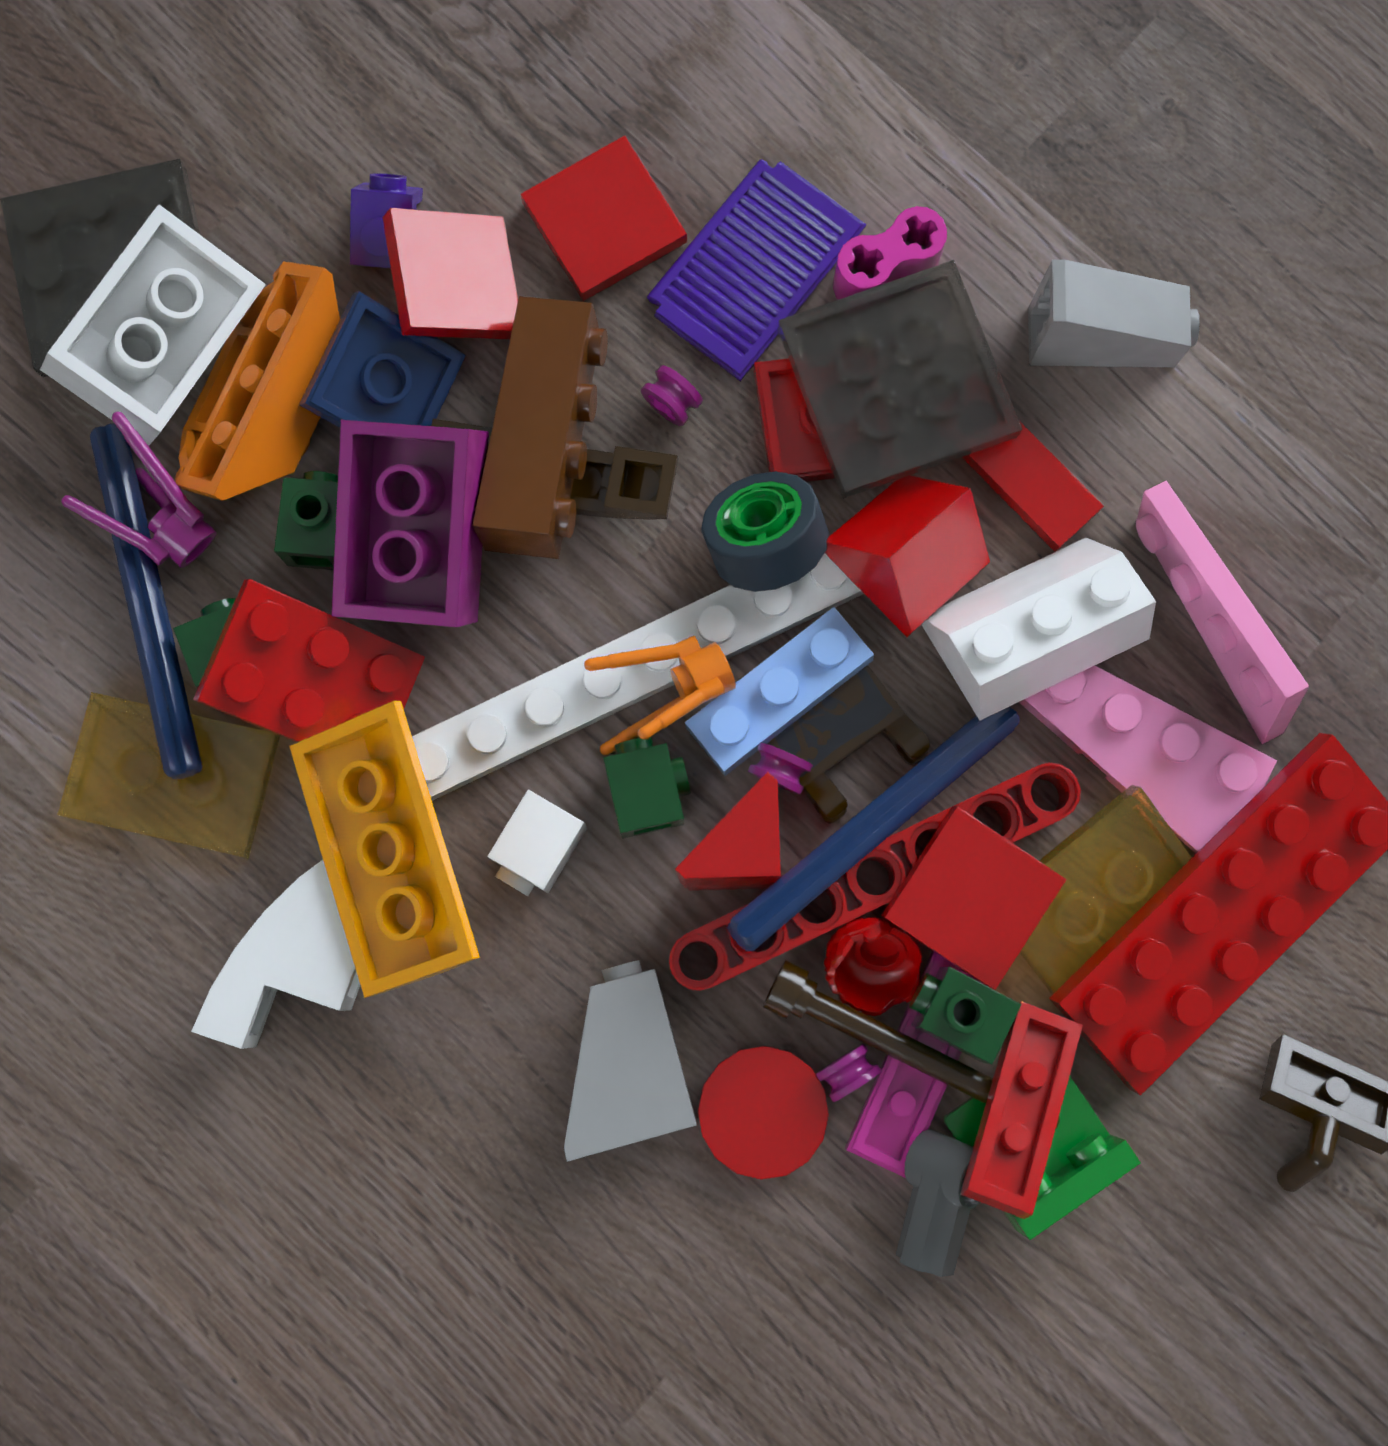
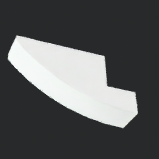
[191,860,360,1049]

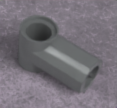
[896,1129,981,1277]

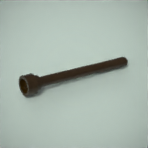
[763,960,1060,1130]

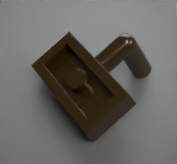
[1259,1034,1388,1192]

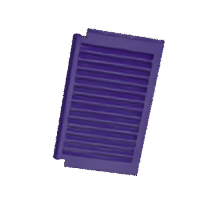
[647,159,866,382]

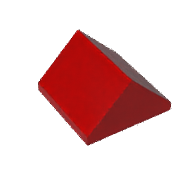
[825,474,990,637]
[675,771,781,891]

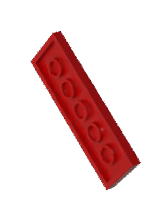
[1049,733,1388,1096]

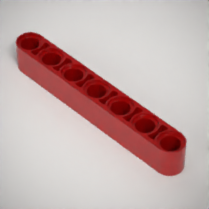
[669,762,1081,991]

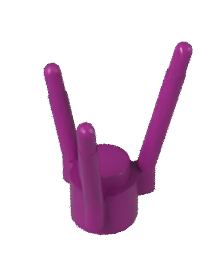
[61,411,217,568]

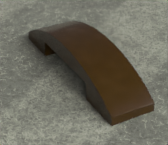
[431,419,678,520]

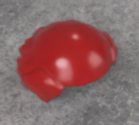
[824,918,922,1016]

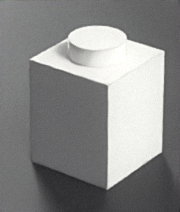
[487,789,587,896]

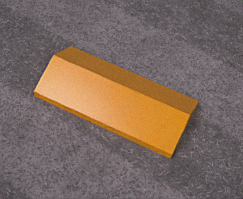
[289,701,480,998]

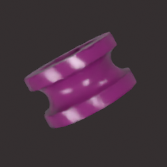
[641,365,703,426]
[747,742,813,795]
[815,1043,882,1103]

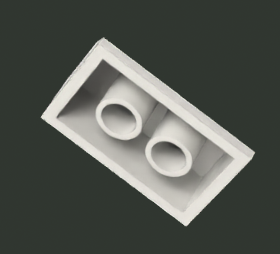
[922,537,1156,720]

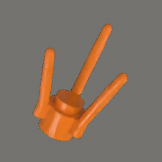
[584,635,736,755]

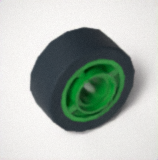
[701,471,829,592]

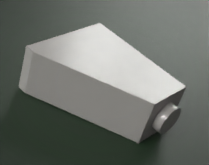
[1028,259,1199,368]
[564,960,697,1162]

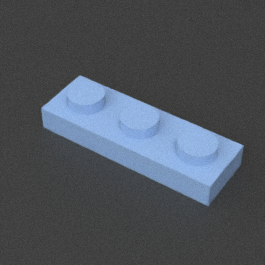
[685,607,874,776]

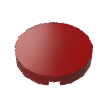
[698,1046,829,1180]

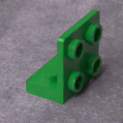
[943,1076,1141,1240]

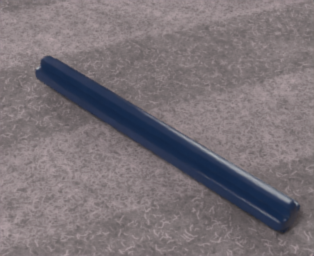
[90,423,203,779]
[727,706,1020,951]

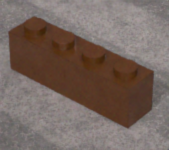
[472,296,608,559]

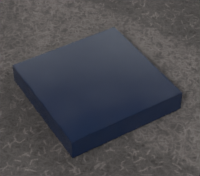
[299,291,466,428]

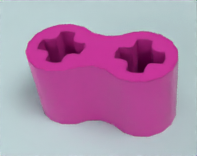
[833,206,947,311]

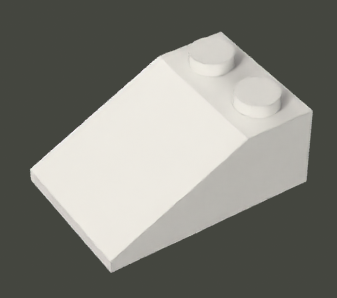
[40,204,266,446]

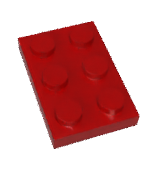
[193,579,425,743]

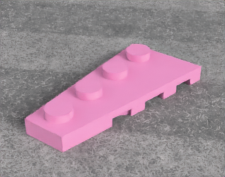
[1136,481,1309,744]
[1019,666,1277,854]

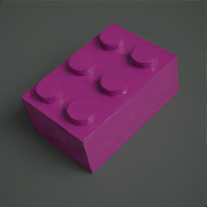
[332,420,489,627]

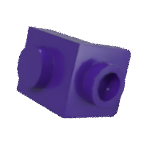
[350,173,423,268]

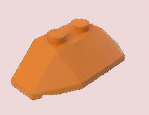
[175,261,340,501]

